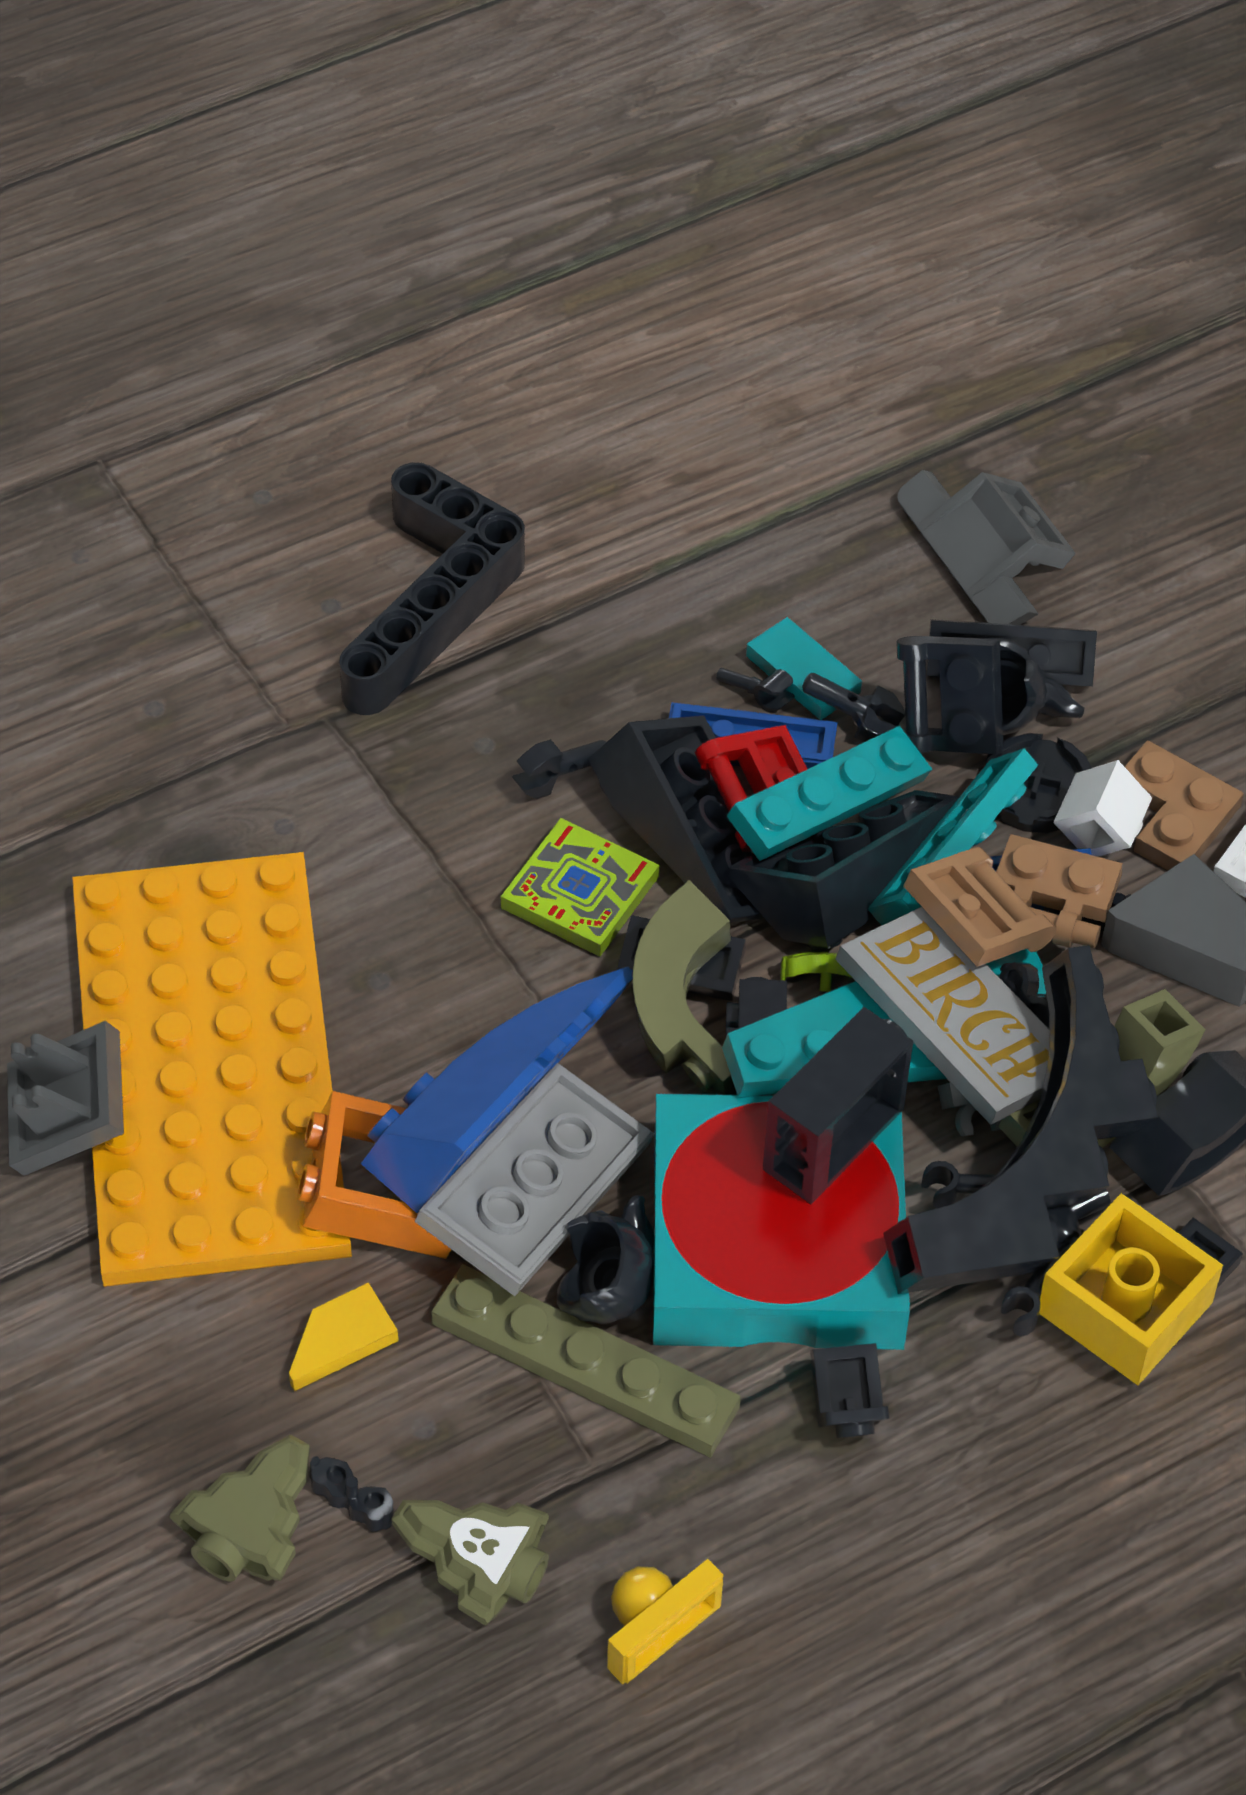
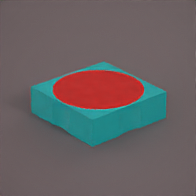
[653,1094,910,1350]

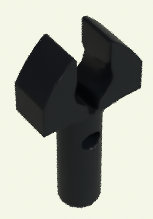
[802,672,905,742]
[512,739,606,799]

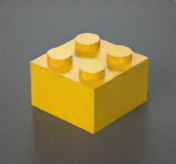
[1039,1193,1223,1385]

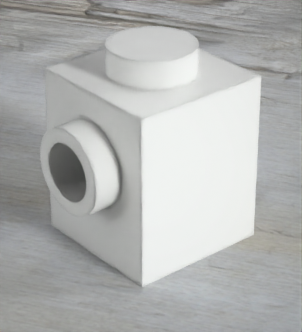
[1053,760,1152,857]

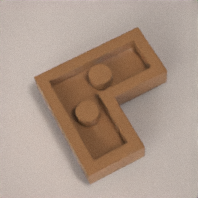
[1125,740,1244,871]

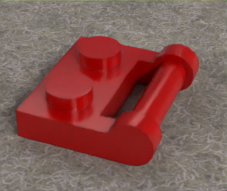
[695,725,807,852]

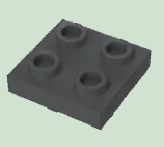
[7,1021,124,1176]

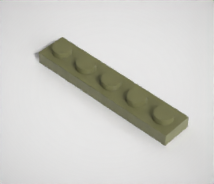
[431,1264,741,1458]

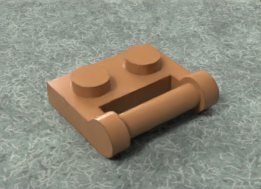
[903,847,1056,967]

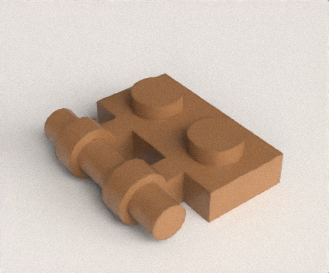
[996,834,1123,948]

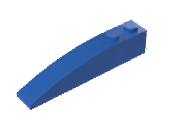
[361,966,633,1213]

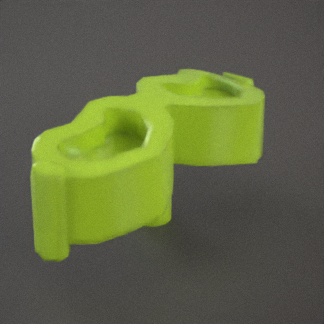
[780,952,853,992]

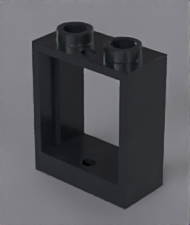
[763,1007,913,1204]

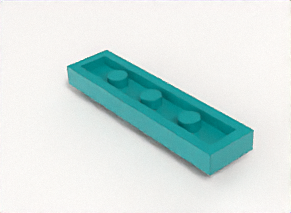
[727,726,932,861]
[868,748,1038,926]

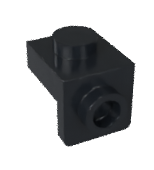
[810,1343,890,1438]

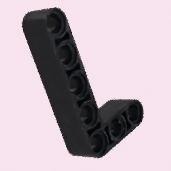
[339,462,525,715]

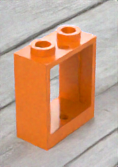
[297,1091,452,1259]

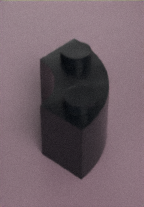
[1109,1050,1246,1196]

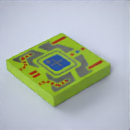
[501,818,660,957]

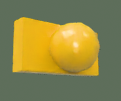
[607,1559,724,1685]

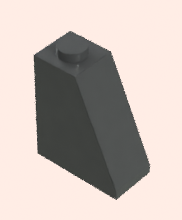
[1101,854,1246,1007]

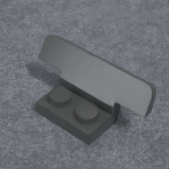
[898,470,1076,625]

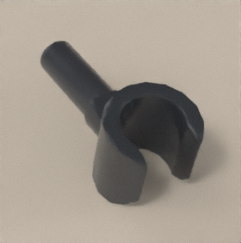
[716,668,795,712]

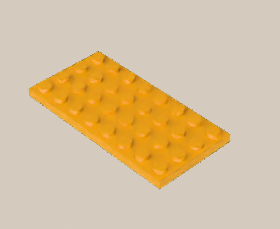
[72,852,352,1287]

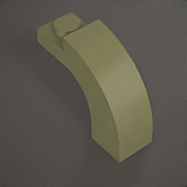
[633,880,736,1095]
[998,989,1206,1148]

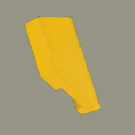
[289,1282,399,1392]

